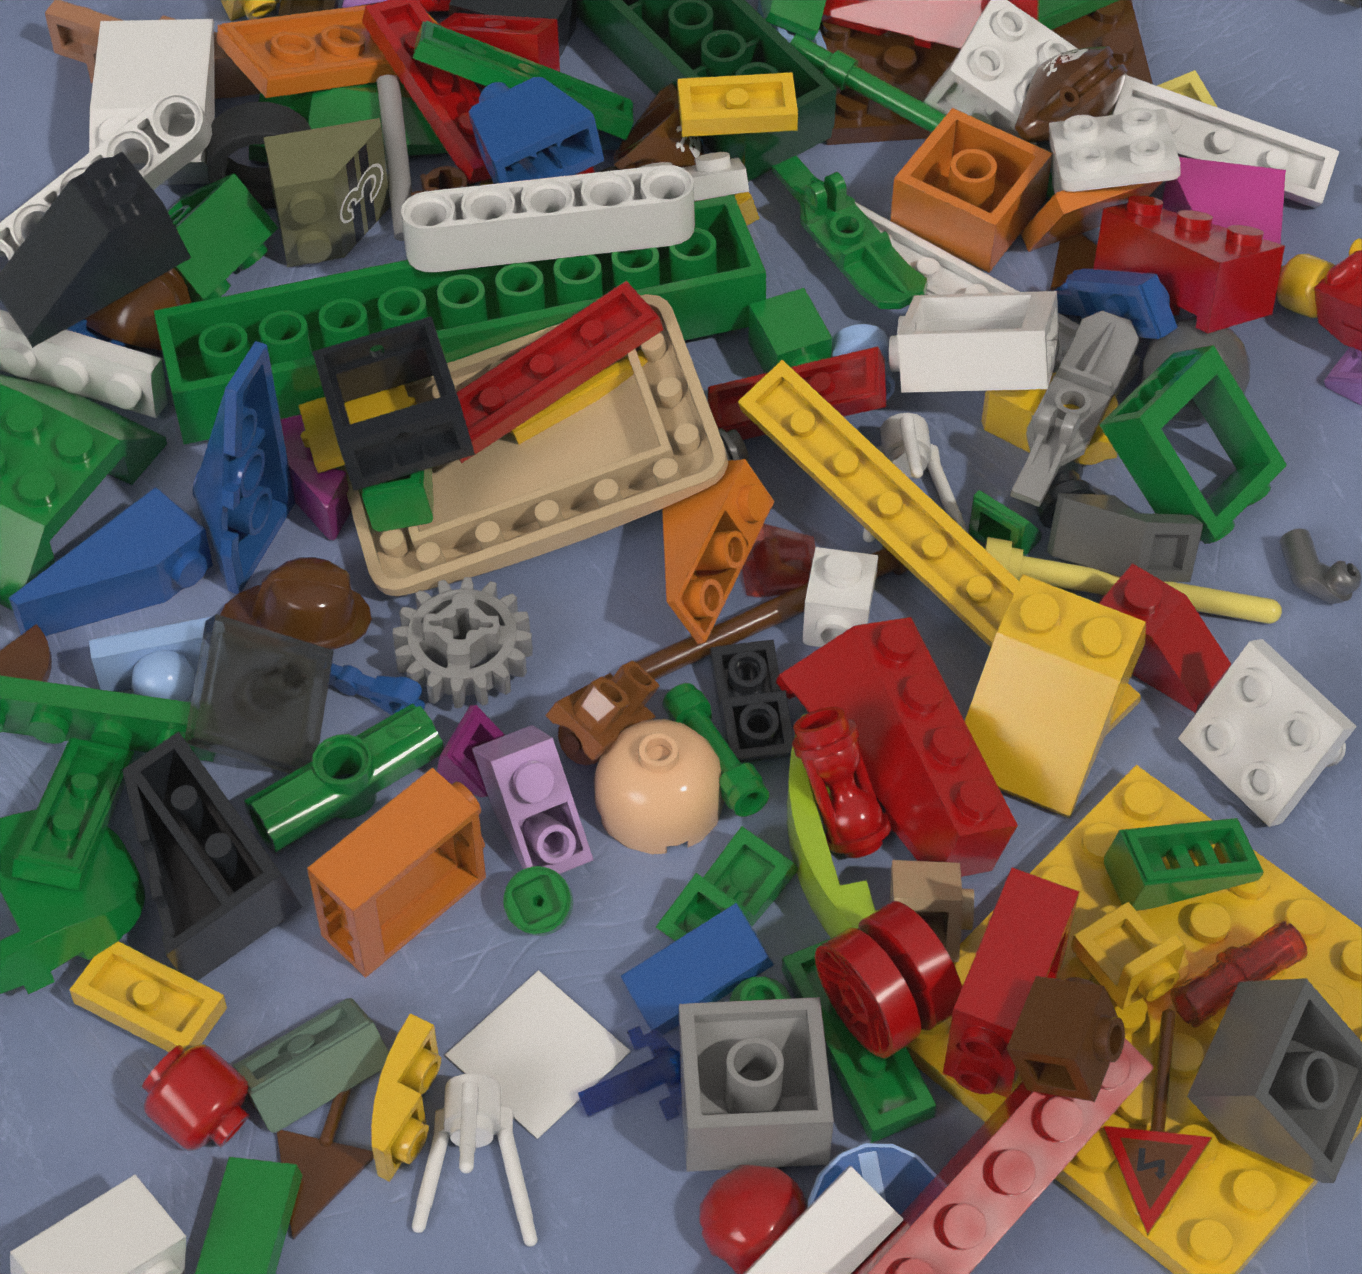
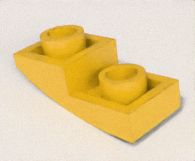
[371,1013,441,1182]

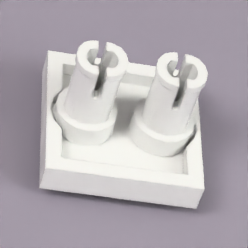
[1178,639,1357,827]

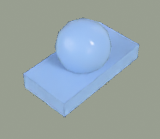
[89,616,229,702]

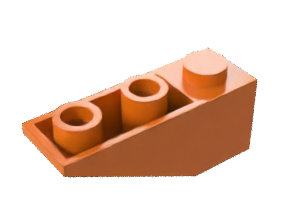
[662,459,774,644]

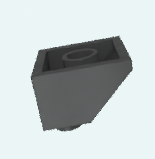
[1187,978,1362,1183]

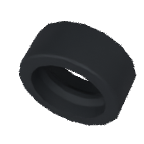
[206,102,311,209]

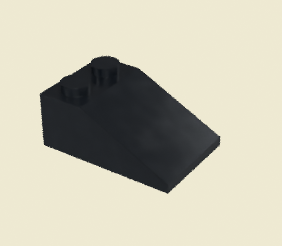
[0,151,191,348]

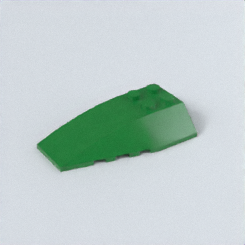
[0,374,167,611]

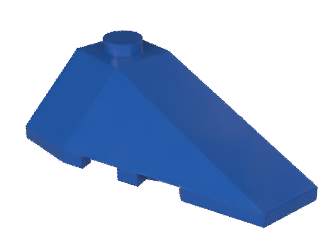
[192,341,295,594]

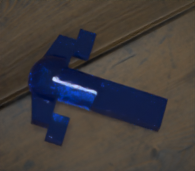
[578,1026,682,1122]

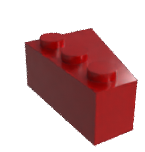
[1093,195,1285,334]

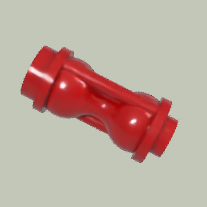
[792,707,891,858]

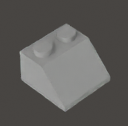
[679,997,834,1172]

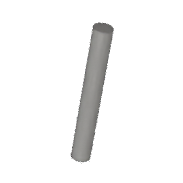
[377,75,412,241]

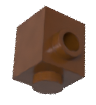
[1007,976,1125,1102]

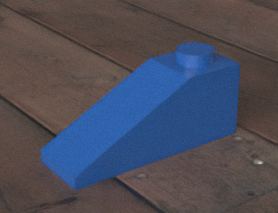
[9,487,213,636]

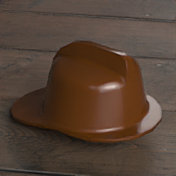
[219,557,372,651]

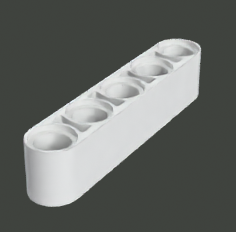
[0,92,212,260]
[401,165,695,272]

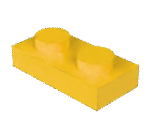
[678,73,798,137]
[69,941,227,1052]

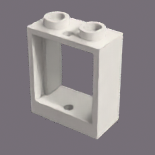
[889,291,1060,393]

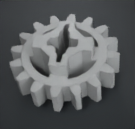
[393,577,533,708]

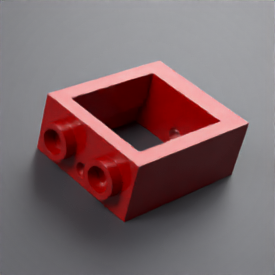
[943,868,1079,1098]

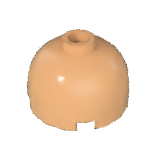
[594,719,724,854]

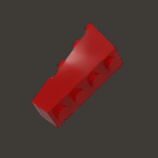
[775,617,1018,877]

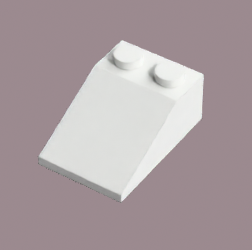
[89,19,215,185]

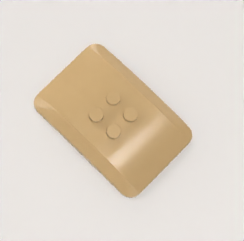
[339,294,728,596]

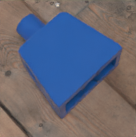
[469,77,604,184]

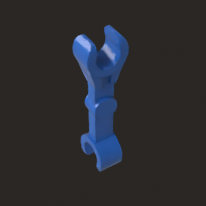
[272,648,425,715]

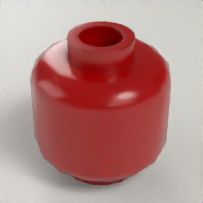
[142,1044,249,1151]

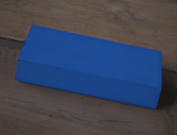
[620,903,775,1038]

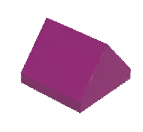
[437,705,505,797]

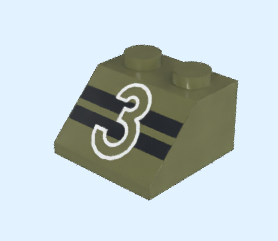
[264,118,391,267]

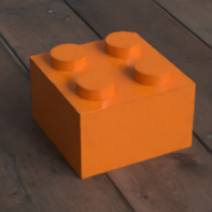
[890,108,1053,273]

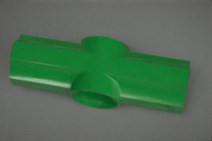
[244,703,444,852]

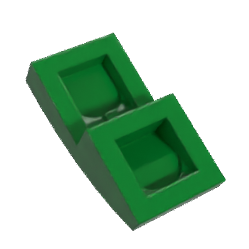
[656,826,798,942]

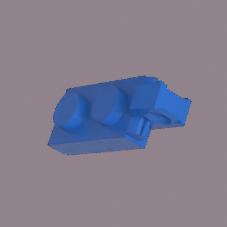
[1049,268,1177,339]

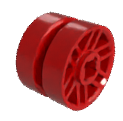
[815,901,962,1058]

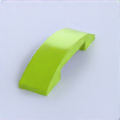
[787,714,876,938]

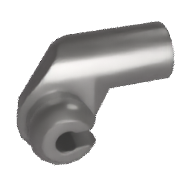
[1280,528,1362,604]

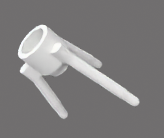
[863,413,968,543]
[412,1073,537,1247]

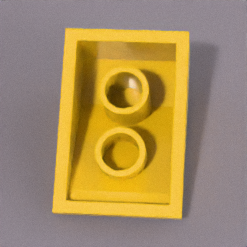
[965,574,1146,819]

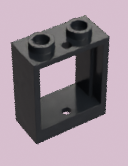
[312,316,475,491]

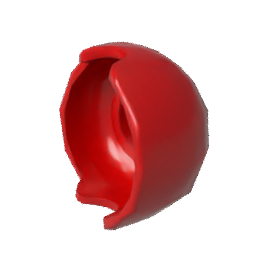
[699,1165,808,1274]

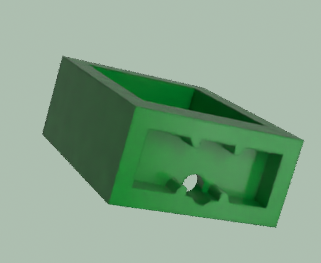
[1099,345,1287,544]

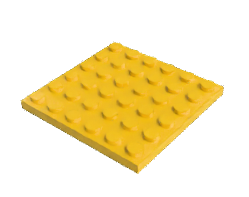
[905,765,1362,1274]

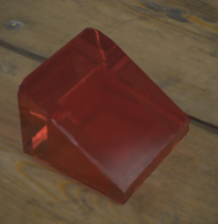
[742,524,816,597]

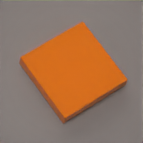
[1021,181,1163,252]

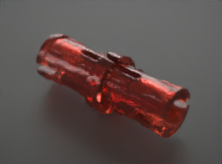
[1170,920,1308,1028]

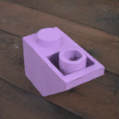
[472,725,594,874]

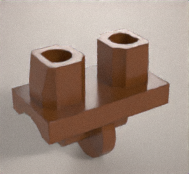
[545,660,660,765]

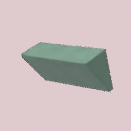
[233,998,389,1133]

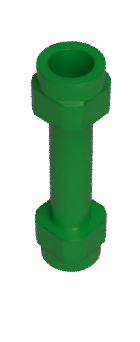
[662,683,769,817]

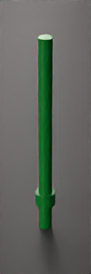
[790,34,1055,198]

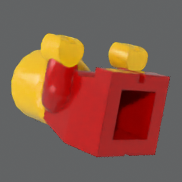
[1276,238,1362,351]

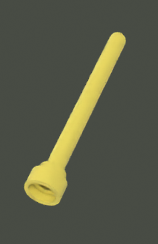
[985,537,1282,624]

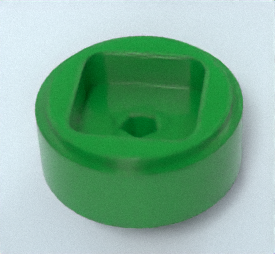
[503,866,573,936]

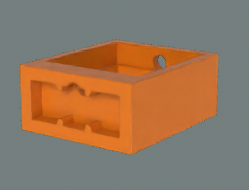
[307,768,486,978]

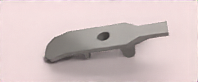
[1010,311,1139,507]

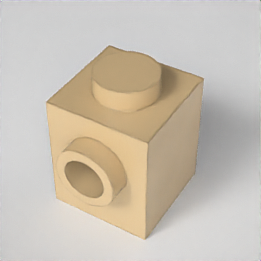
[889,860,974,962]

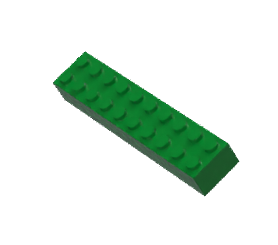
[154,194,766,445]

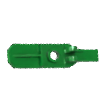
[772,155,928,309]

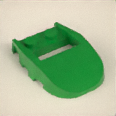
[0,809,145,995]

